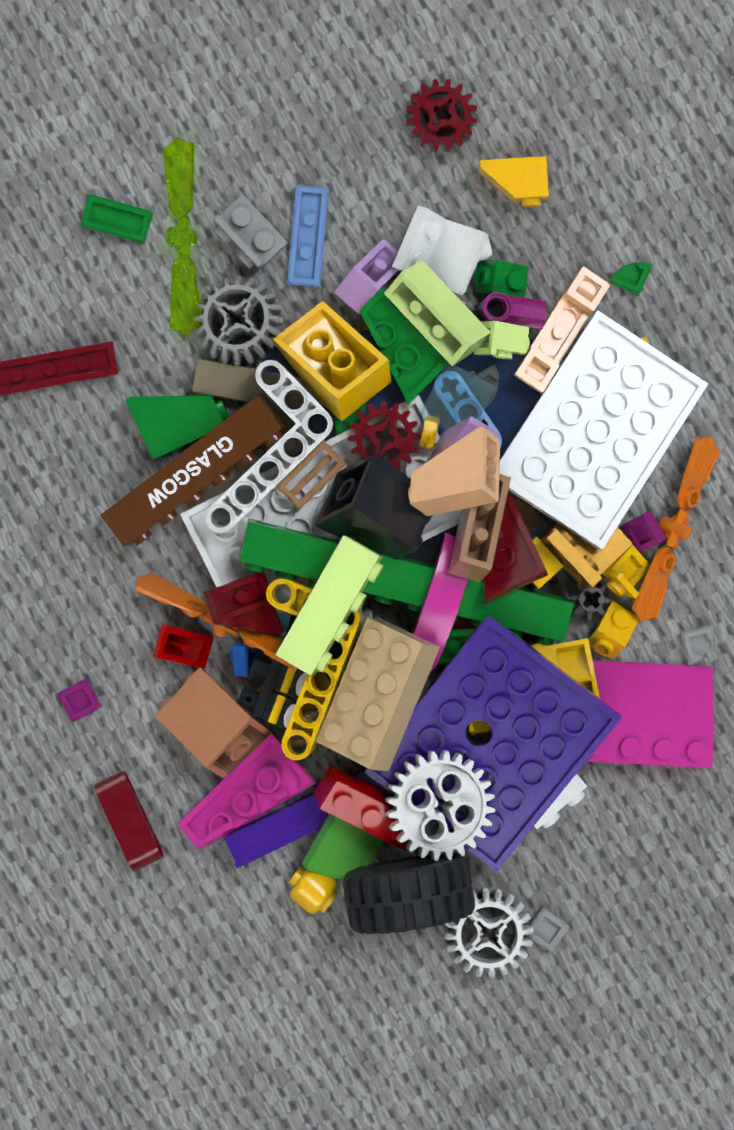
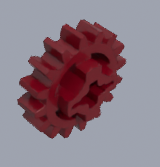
[406,79,477,152]
[348,401,421,470]

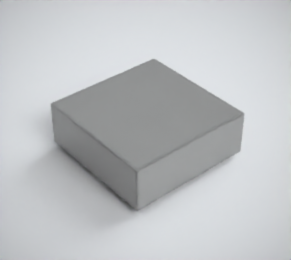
[526,906,570,953]

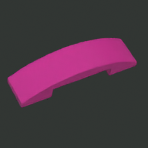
[411,533,468,670]

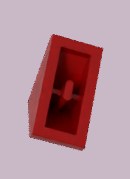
[153,623,214,668]

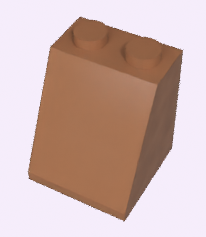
[155,667,275,778]

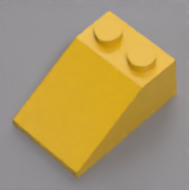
[273,301,391,421]

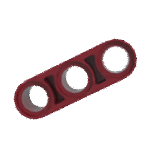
[94,771,164,871]

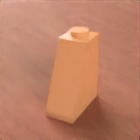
[408,426,500,516]

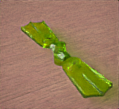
[163,138,203,336]

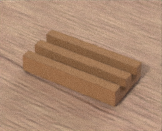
[276,440,347,510]

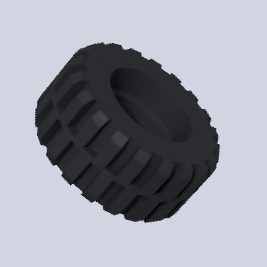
[342,853,475,934]

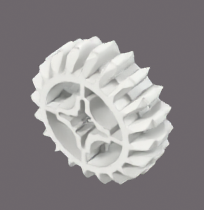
[444,888,533,978]

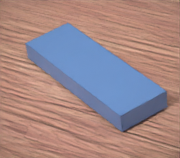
[287,185,329,288]

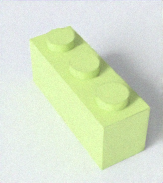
[384,260,490,366]

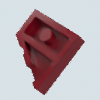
[203,571,284,635]

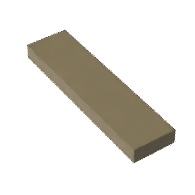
[192,359,325,415]

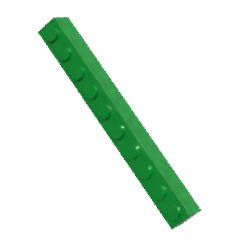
[238,518,574,645]

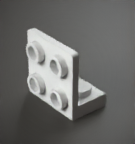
[392,205,488,295]

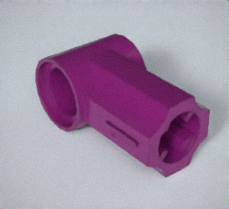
[478,292,547,330]

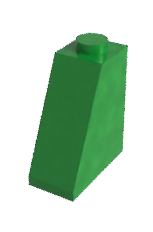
[125,395,229,461]

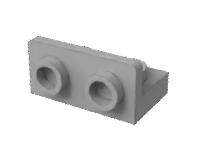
[213,194,288,270]

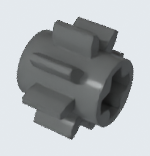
[569,582,612,620]

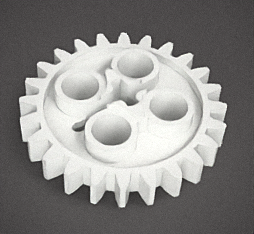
[385,750,495,861]

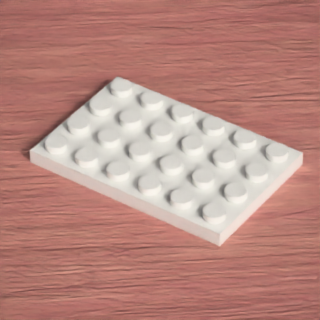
[499,310,708,551]

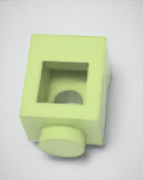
[474,321,530,360]

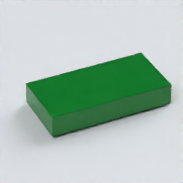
[80,194,154,245]

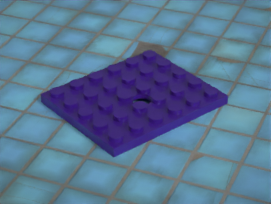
[364,614,622,872]

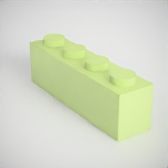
[276,535,384,675]

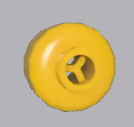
[288,867,339,914]

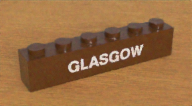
[100,393,287,547]

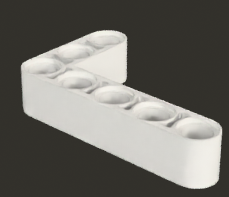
[205,360,333,533]

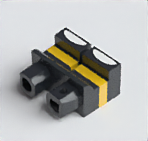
[238,658,307,730]

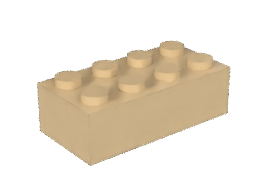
[316,617,440,771]

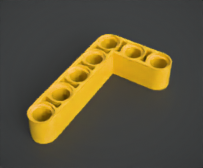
[266,579,363,760]

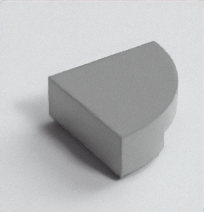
[680,625,714,665]

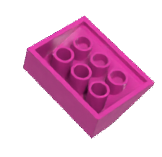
[586,660,714,768]

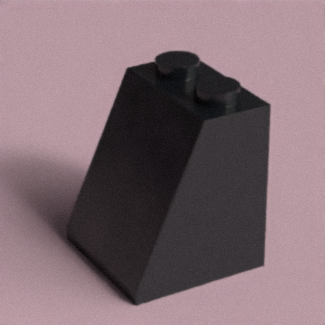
[315,453,433,560]

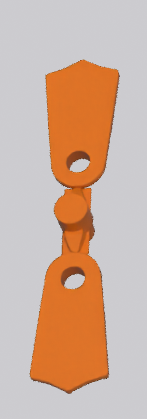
[632,436,720,622]
[135,573,297,670]

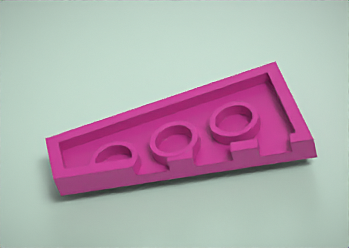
[178,733,316,849]

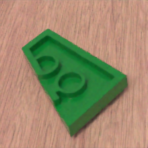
[360,286,449,405]

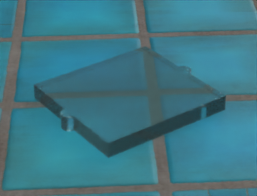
[420,364,496,429]

